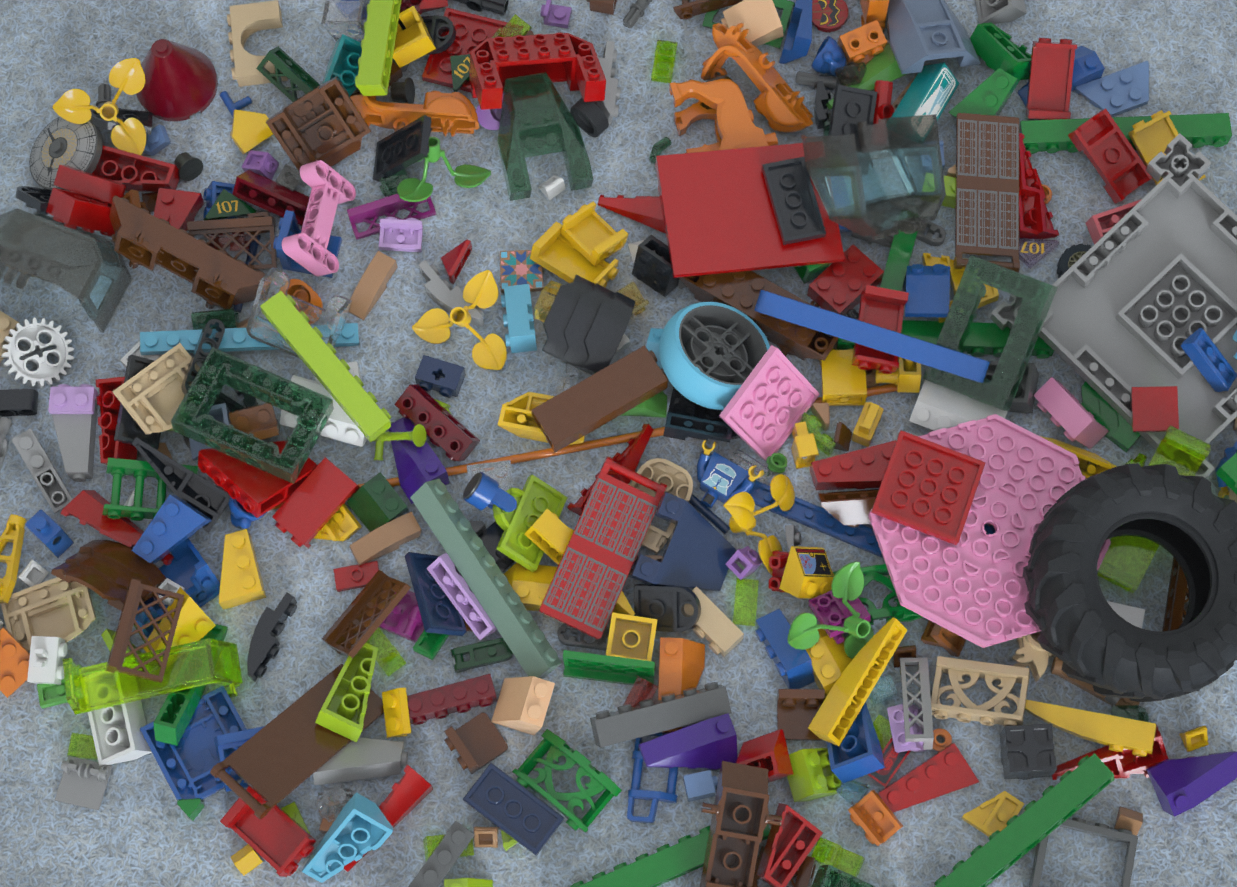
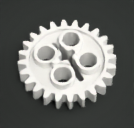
[1,317,74,388]

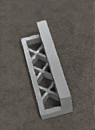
[900,658,934,750]

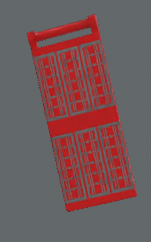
[539,456,667,639]

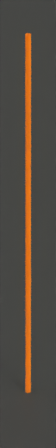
[271,384,897,510]

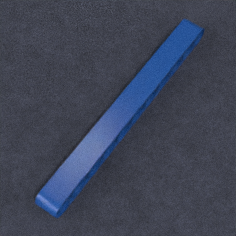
[754,290,990,383]

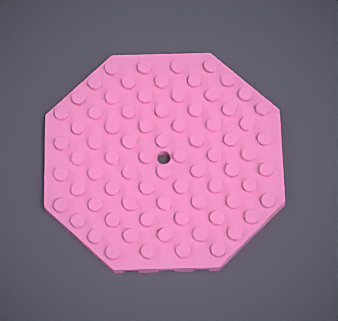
[868,414,1111,648]

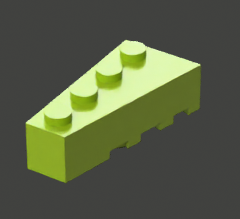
[315,642,378,743]

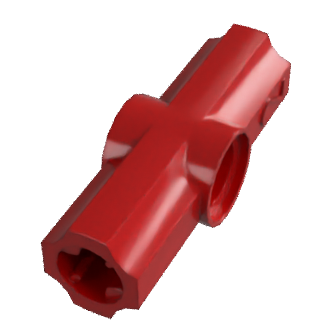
[870,80,895,146]

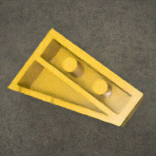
[219,529,266,610]

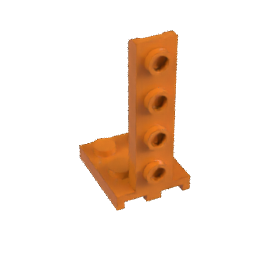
[0,626,30,698]

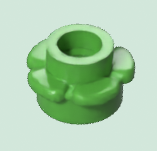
[766,453,787,474]

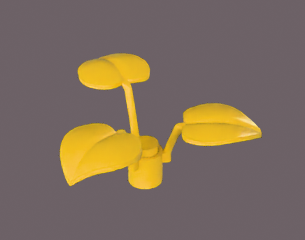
[52,58,146,155]
[412,270,507,370]
[723,474,795,576]

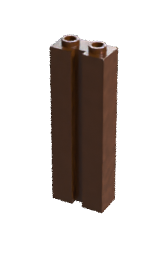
[531,345,668,452]

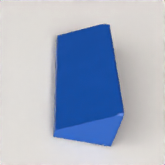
[1181,328,1237,392]

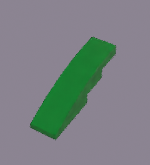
[880,212,922,291]

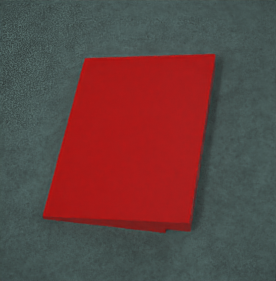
[655,141,845,278]

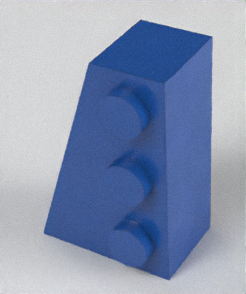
[131,494,212,563]
[755,608,815,689]

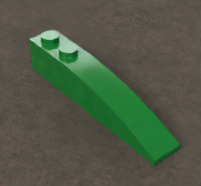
[153,624,228,746]

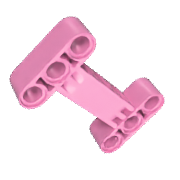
[282,160,356,277]

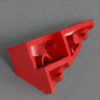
[1019,133,1059,241]

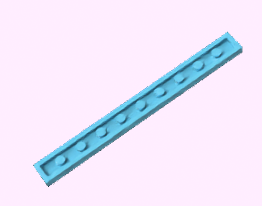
[140,323,359,355]

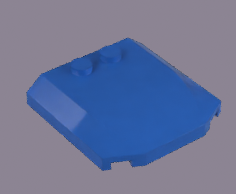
[140,686,247,800]

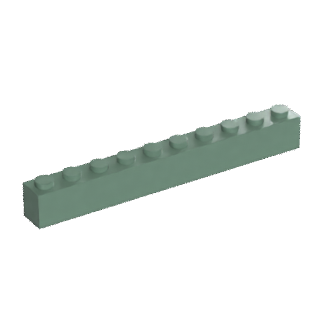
[410,479,562,679]

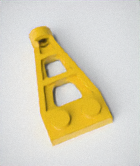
[0,514,27,604]

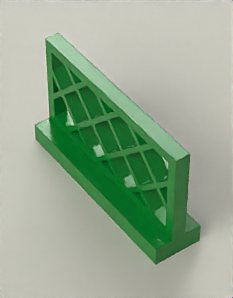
[563,650,656,688]

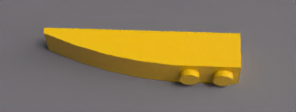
[524,509,635,616]
[808,618,907,746]
[1019,698,1156,757]

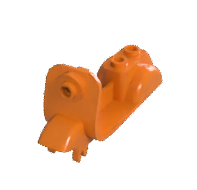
[701,23,813,133]
[350,79,479,137]

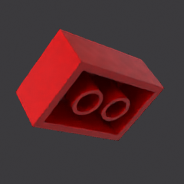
[46,188,115,237]
[807,244,884,316]

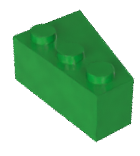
[970,22,1031,80]
[948,68,1020,117]

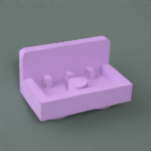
[379,217,423,252]
[48,384,99,414]
[887,704,926,753]

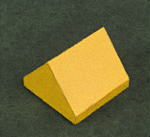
[1179,725,1209,752]
[231,844,263,876]

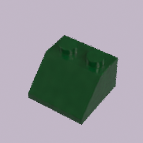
[347,472,409,532]

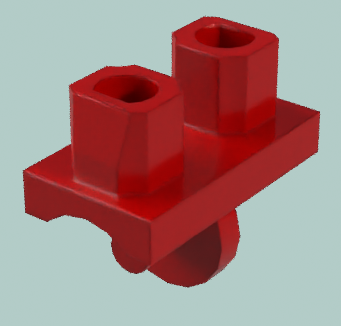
[769,550,789,593]

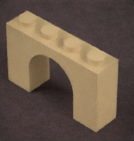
[227,0,288,87]

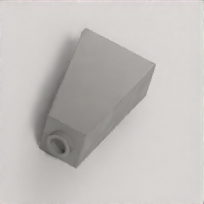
[52,402,98,482]
[313,737,408,785]

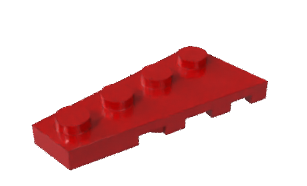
[877,743,979,813]

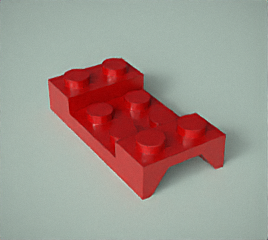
[1068,108,1153,204]

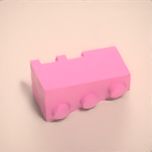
[1033,377,1109,449]

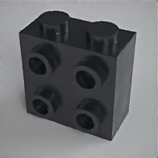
[632,235,679,297]

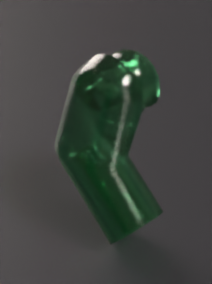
[649,137,671,165]

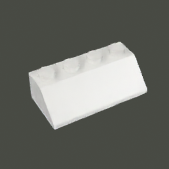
[280,375,368,447]
[909,379,1008,431]
[81,666,151,766]

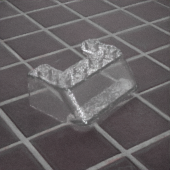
[246,267,352,358]

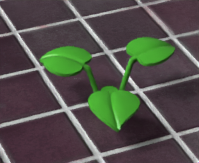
[397,137,491,202]
[787,561,874,659]

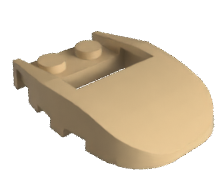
[628,458,693,554]

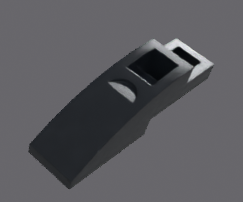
[247,592,297,682]

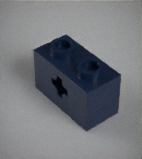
[415,355,466,398]

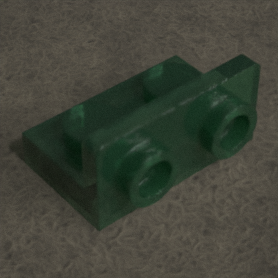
[191,309,239,330]

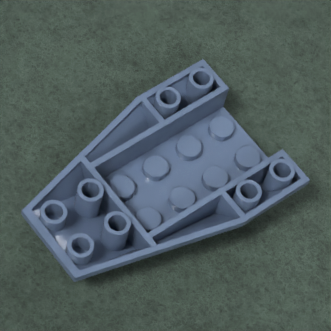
[887,0,980,74]

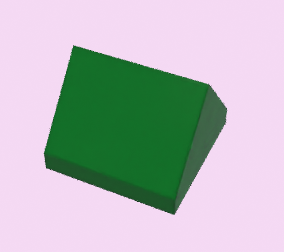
[177,798,205,821]

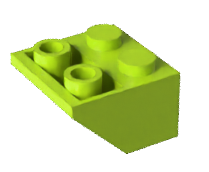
[787,748,844,802]

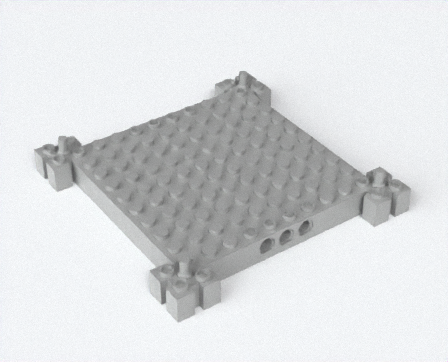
[990,133,1237,478]

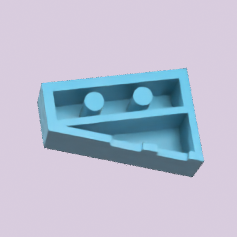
[501,284,537,353]

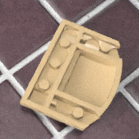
[113,343,212,434]
[0,577,96,651]

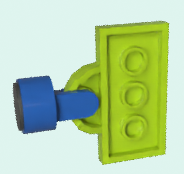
[463,472,568,572]

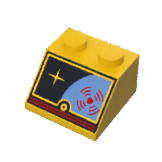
[779,546,834,598]

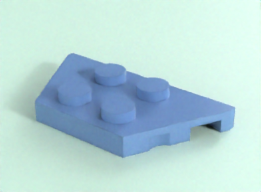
[1075,61,1149,117]

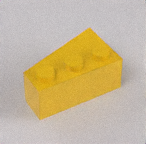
[143,587,216,671]

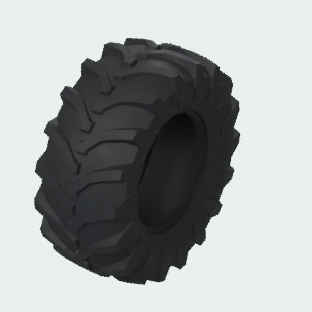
[1022,463,1237,702]

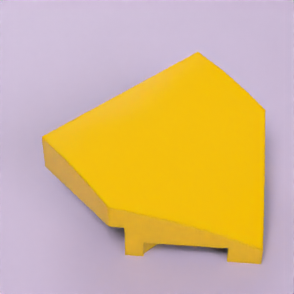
[230,110,273,154]
[313,503,362,541]

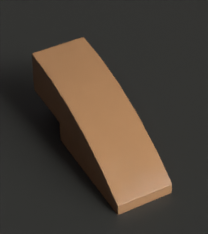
[346,251,398,321]
[349,511,422,566]

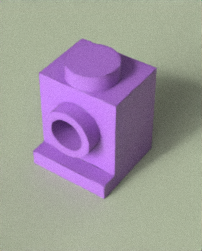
[726,546,763,580]

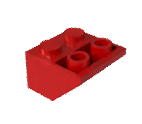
[736,729,793,783]

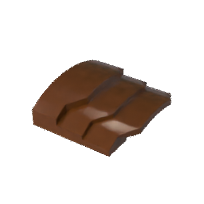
[266,76,371,173]
[51,540,166,611]

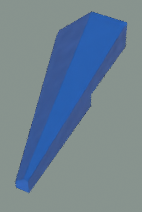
[779,0,812,64]

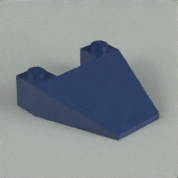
[629,492,736,591]

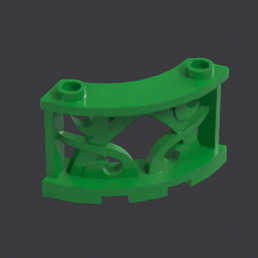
[833,564,922,625]
[512,729,622,833]

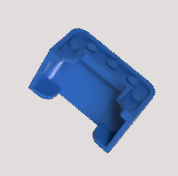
[135,538,220,638]

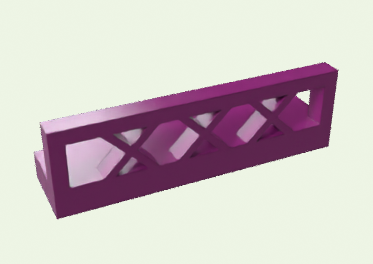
[347,194,436,240]

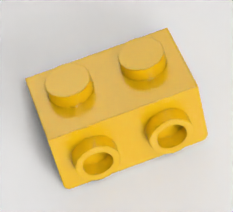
[382,687,411,738]

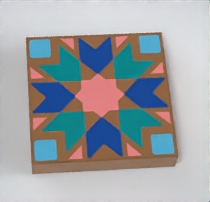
[500,250,544,293]

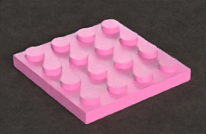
[719,345,820,461]

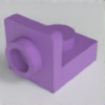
[540,0,572,29]
[241,150,279,180]

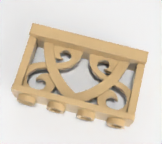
[931,656,1030,727]

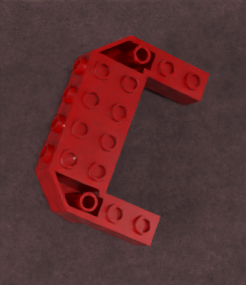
[469,32,606,110]

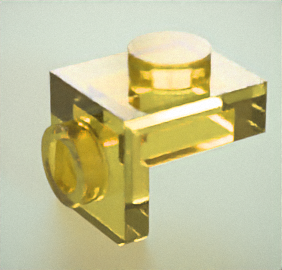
[615,281,649,316]

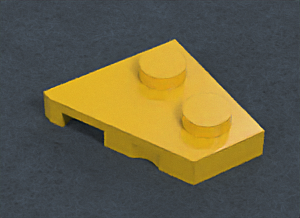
[961,791,1024,837]

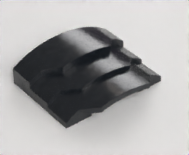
[542,274,636,375]
[663,386,741,443]

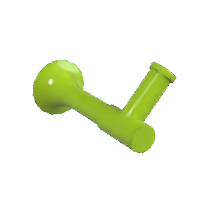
[372,424,426,461]

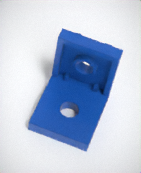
[273,210,342,278]

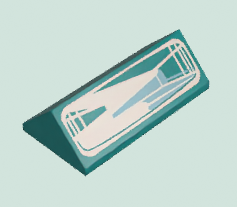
[886,62,959,145]

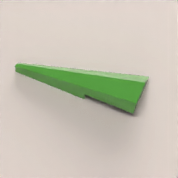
[826,43,910,110]

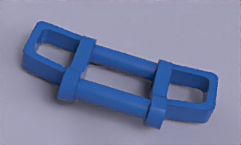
[627,732,678,823]

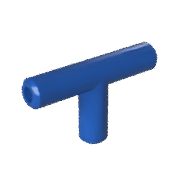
[220,91,252,117]

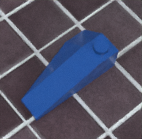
[1017,46,1105,107]

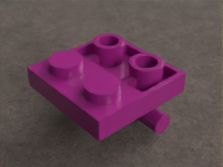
[809,590,871,644]
[379,591,424,643]

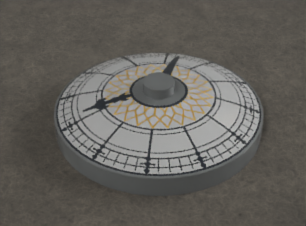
[29,117,103,192]

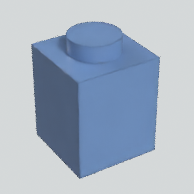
[683,770,718,802]

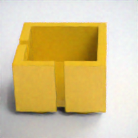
[393,6,436,68]

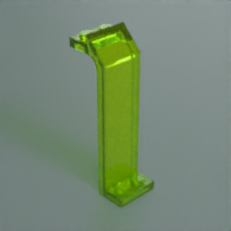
[1097,425,1211,594]
[63,638,243,715]

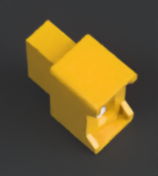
[851,402,884,447]
[791,421,819,469]

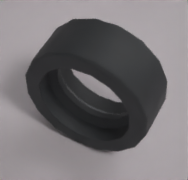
[570,98,609,138]

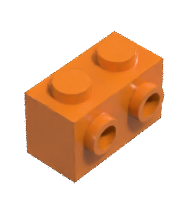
[837,20,887,64]

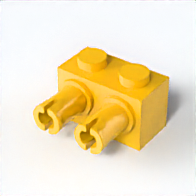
[875,357,921,393]

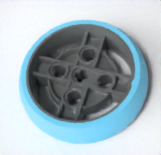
[659,302,770,410]

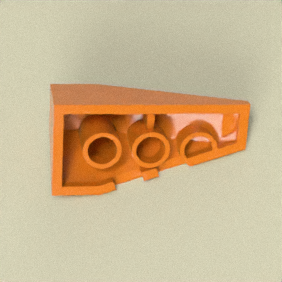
[658,637,705,733]

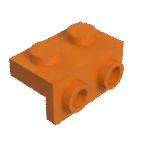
[848,790,903,846]

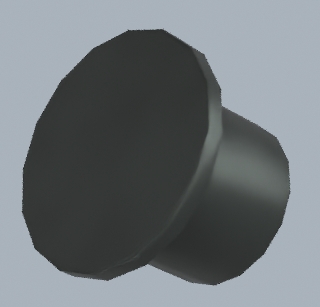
[391,77,415,104]
[174,152,203,181]

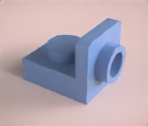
[143,124,171,156]

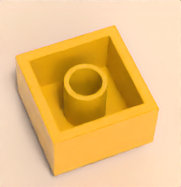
[605,612,657,661]

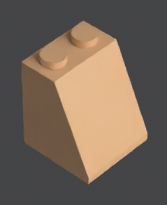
[721,0,784,47]
[491,676,555,735]

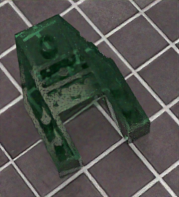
[497,72,594,201]

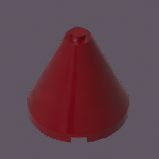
[136,39,218,121]

